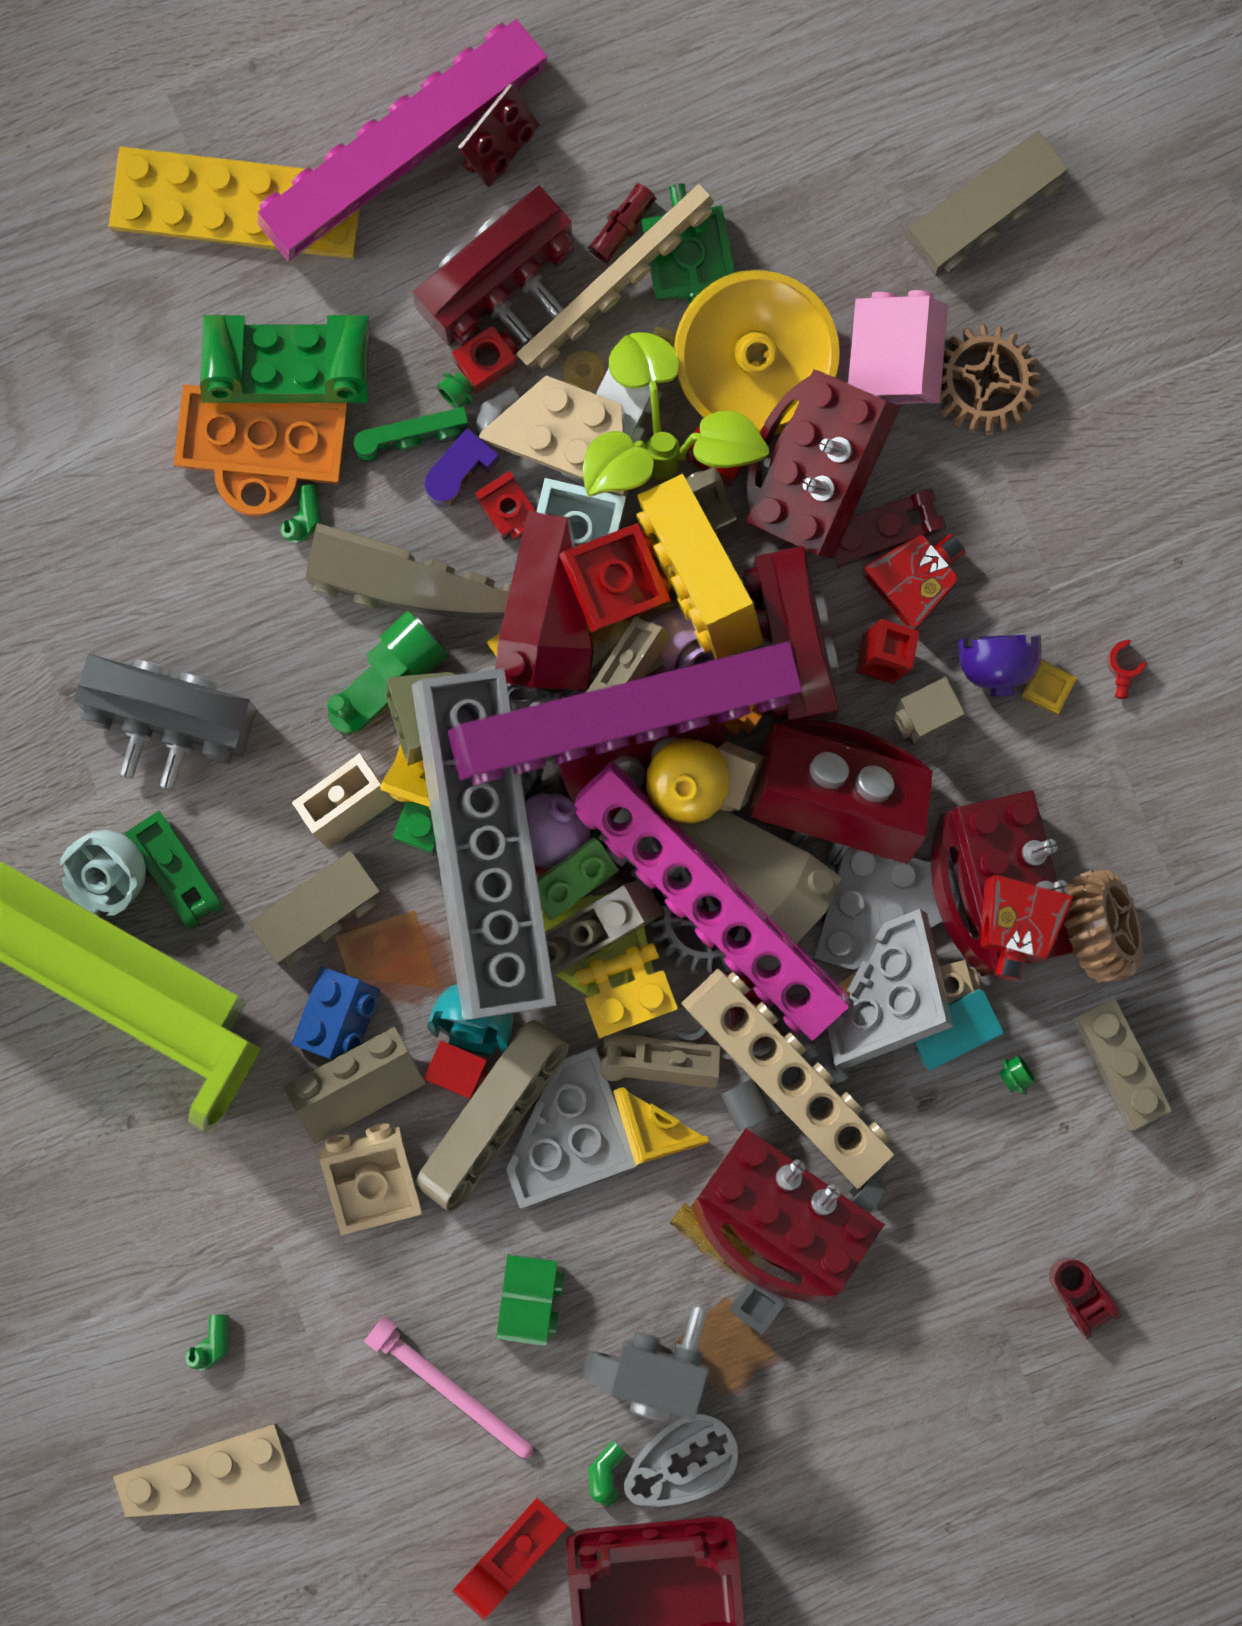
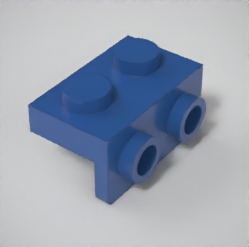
[291,966,380,1060]

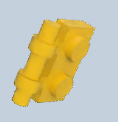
[574,943,678,1039]

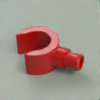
[1107,640,1147,700]

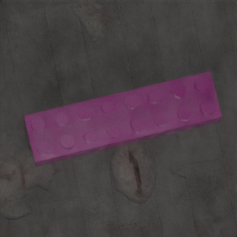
[447,642,802,786]

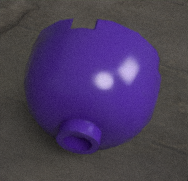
[958,635,1042,696]

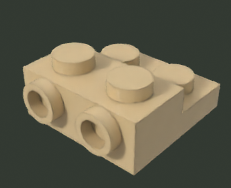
[318,1123,422,1236]

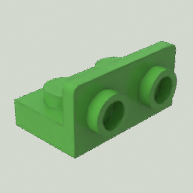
[537,838,619,920]

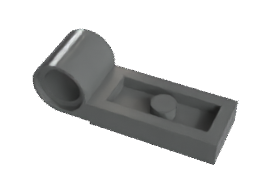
[720,1040,849,1132]

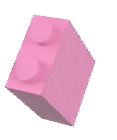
[848,290,948,404]

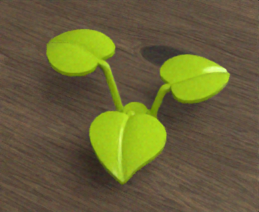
[583,332,769,497]

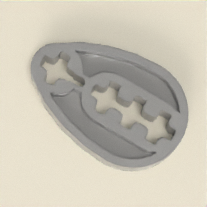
[624,1413,738,1507]

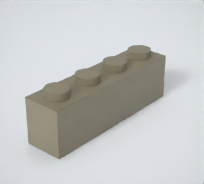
[905,130,1069,276]

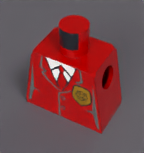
[862,534,966,630]
[981,875,1073,981]

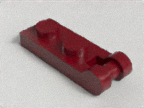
[834,488,946,568]

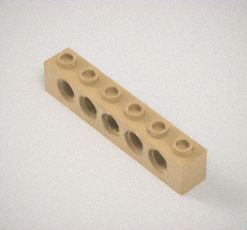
[681,969,894,1189]

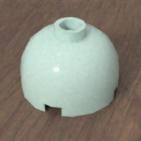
[60,830,146,916]

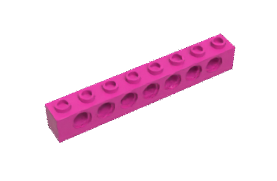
[574,760,849,1041]

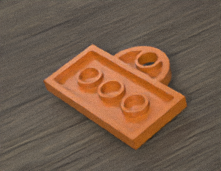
[174,384,348,517]

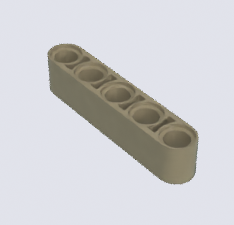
[416,1020,569,1212]

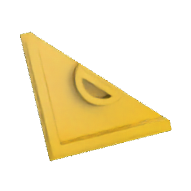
[613,1087,710,1165]

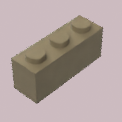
[248,850,382,967]
[1072,998,1172,1131]
[284,1026,426,1144]

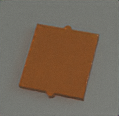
[674,1296,775,1398]

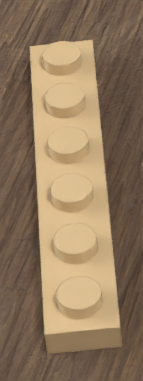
[516,184,715,371]

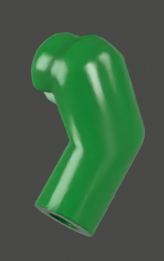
[281,485,321,543]
[185,1315,229,1372]
[588,1440,627,1506]

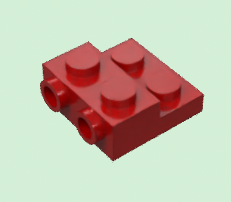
[559,523,670,632]

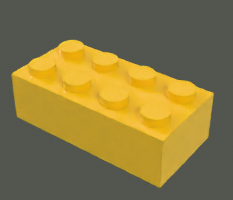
[636,474,764,660]

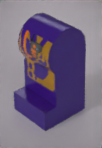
[424,428,499,507]

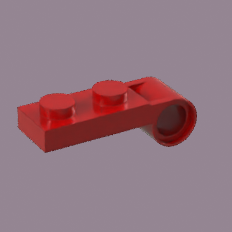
[452,1497,568,1620]

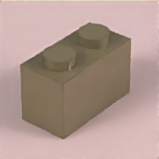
[893,677,965,746]

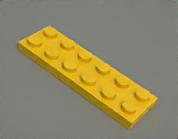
[109,146,361,259]

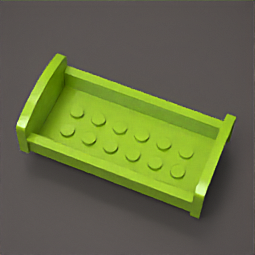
[0,861,262,1133]

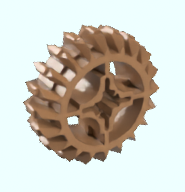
[935,324,1042,437]
[1064,870,1144,983]

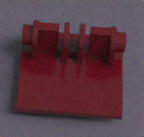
[458,83,540,187]

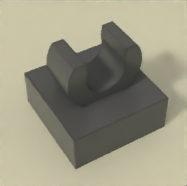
[728,1281,787,1336]

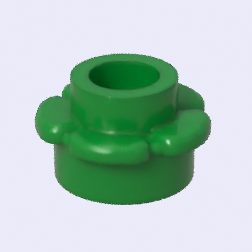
[436,372,474,408]
[999,1055,1036,1095]

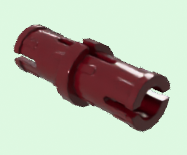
[587,183,657,264]

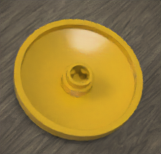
[674,270,840,435]

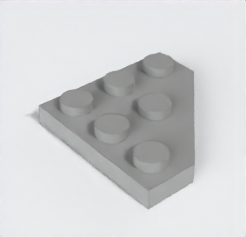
[813,848,962,971]
[827,909,954,1070]
[506,1047,638,1209]

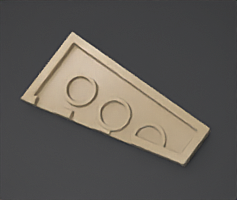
[113,1423,301,1517]

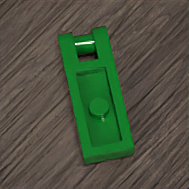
[354,407,469,462]
[124,810,224,931]

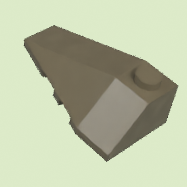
[675,809,842,944]

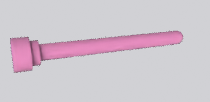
[363,1315,533,1459]

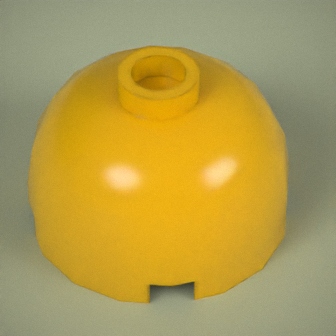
[646,738,731,824]

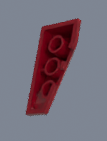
[495,511,594,690]

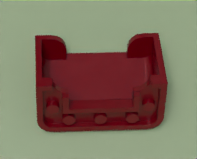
[566,1517,745,1626]

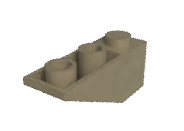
[545,879,664,977]

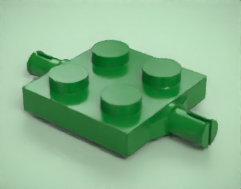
[641,183,735,304]

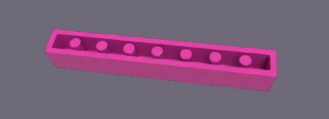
[258,19,547,262]

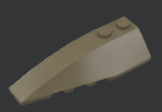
[306,523,511,619]

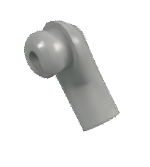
[475,386,520,445]

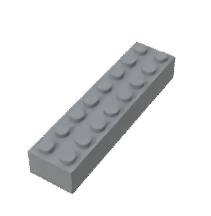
[411,668,556,1020]

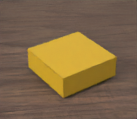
[1021,659,1077,716]

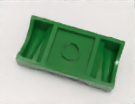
[200,315,370,403]

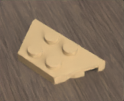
[479,376,629,497]

